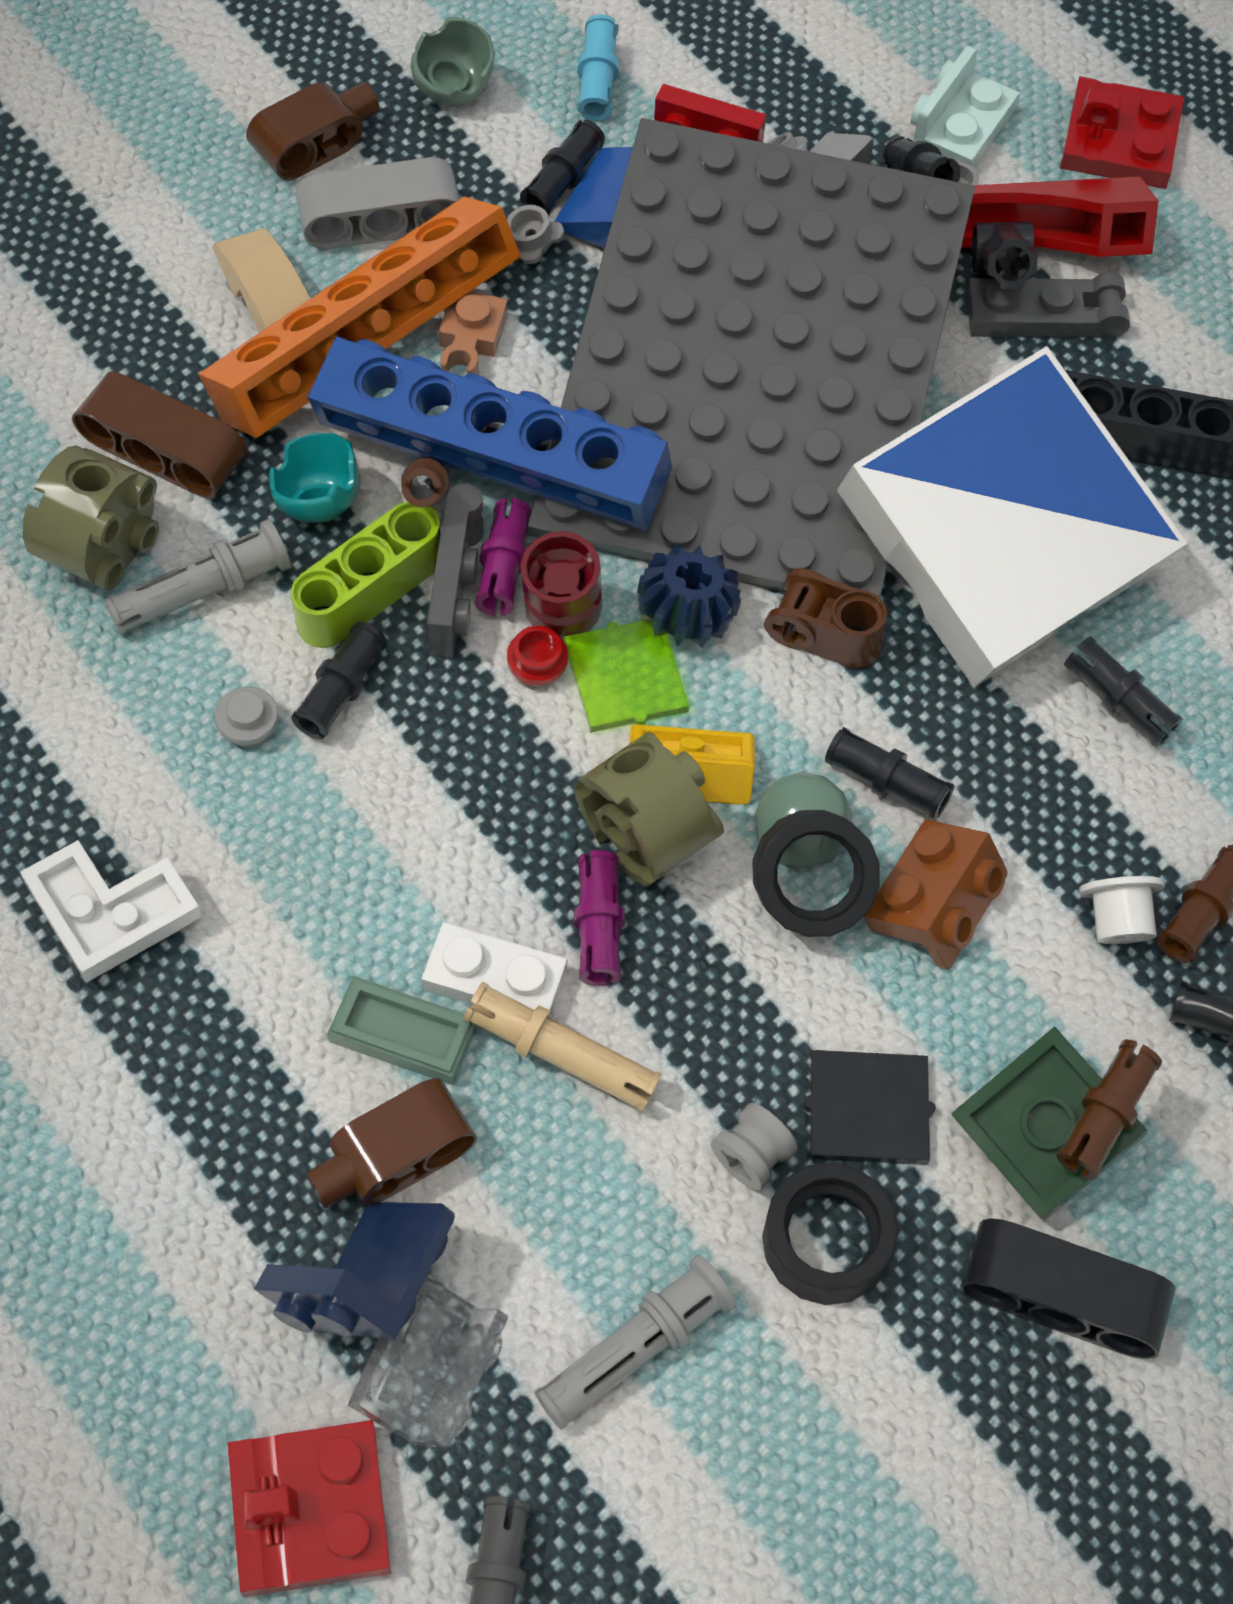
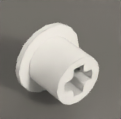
[1079,876,1165,944]

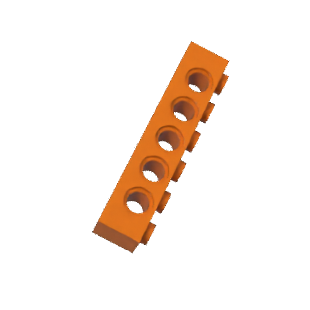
[198,196,521,438]

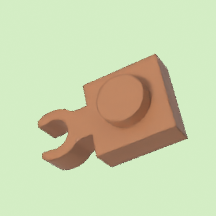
[439,292,508,375]

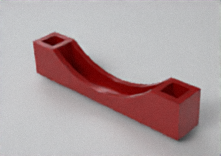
[961,177,1159,257]

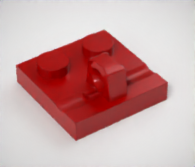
[1060,76,1184,189]
[227,1420,391,1598]

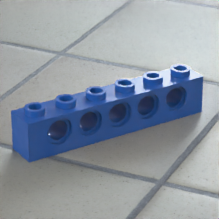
[307,337,672,531]

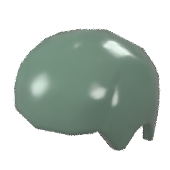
[411,17,495,105]
[755,772,852,868]

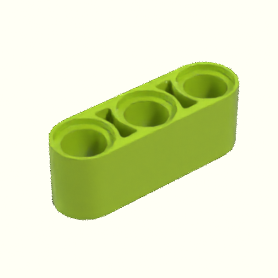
[291,501,441,648]

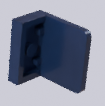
[254,1202,455,1340]

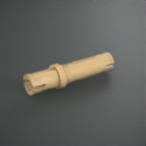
[463,981,662,1113]

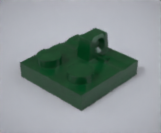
[951,1026,1148,1222]

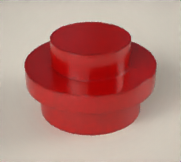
[507,626,568,686]

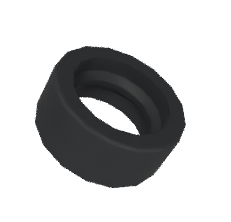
[752,810,880,937]
[762,1162,899,1305]

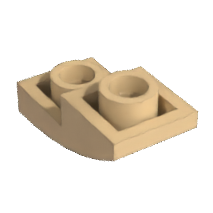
[212,228,311,333]

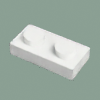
[421,922,568,1018]

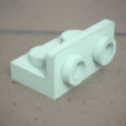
[910,46,1020,167]

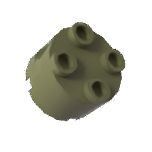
[23,445,159,591]
[575,732,724,886]

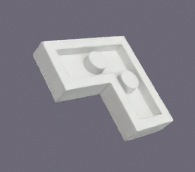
[20,840,202,983]

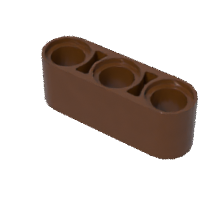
[72,372,248,498]

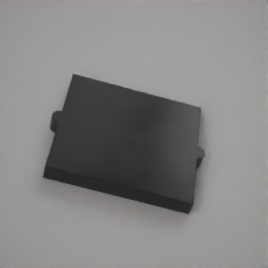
[803,1050,936,1165]

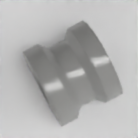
[711,1103,798,1191]

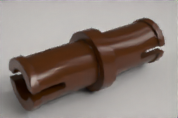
[401,458,449,507]
[1157,845,1233,963]
[1056,1039,1162,1180]

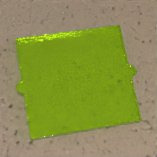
[564,621,689,733]

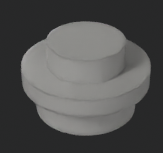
[215,687,279,747]

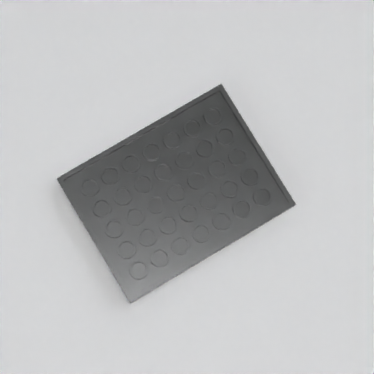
[528,118,975,597]

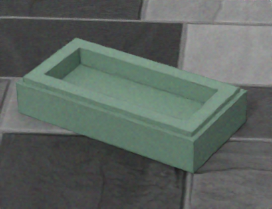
[327,976,477,1085]

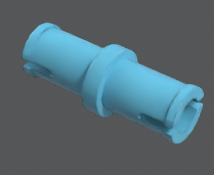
[577,14,620,121]

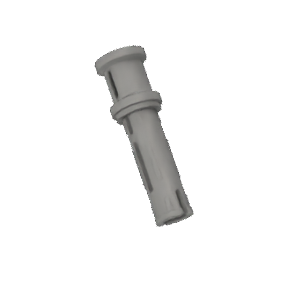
[104,519,292,635]
[534,1255,736,1430]

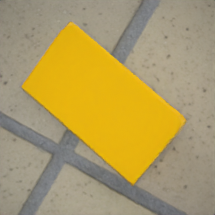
[629,724,755,805]

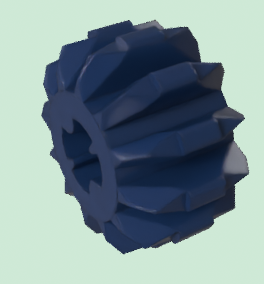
[637,544,741,648]

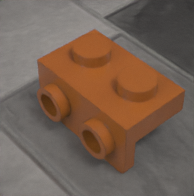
[863,819,1008,969]

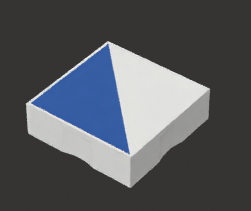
[837,346,1187,688]

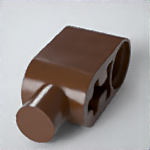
[246,82,379,180]
[305,1078,477,1209]

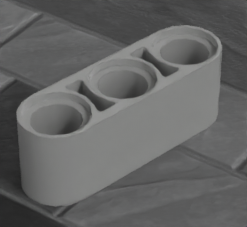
[296,157,460,249]

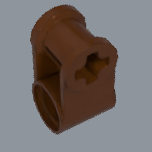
[764,568,887,669]

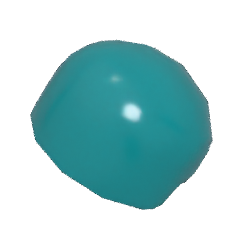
[269,433,361,523]

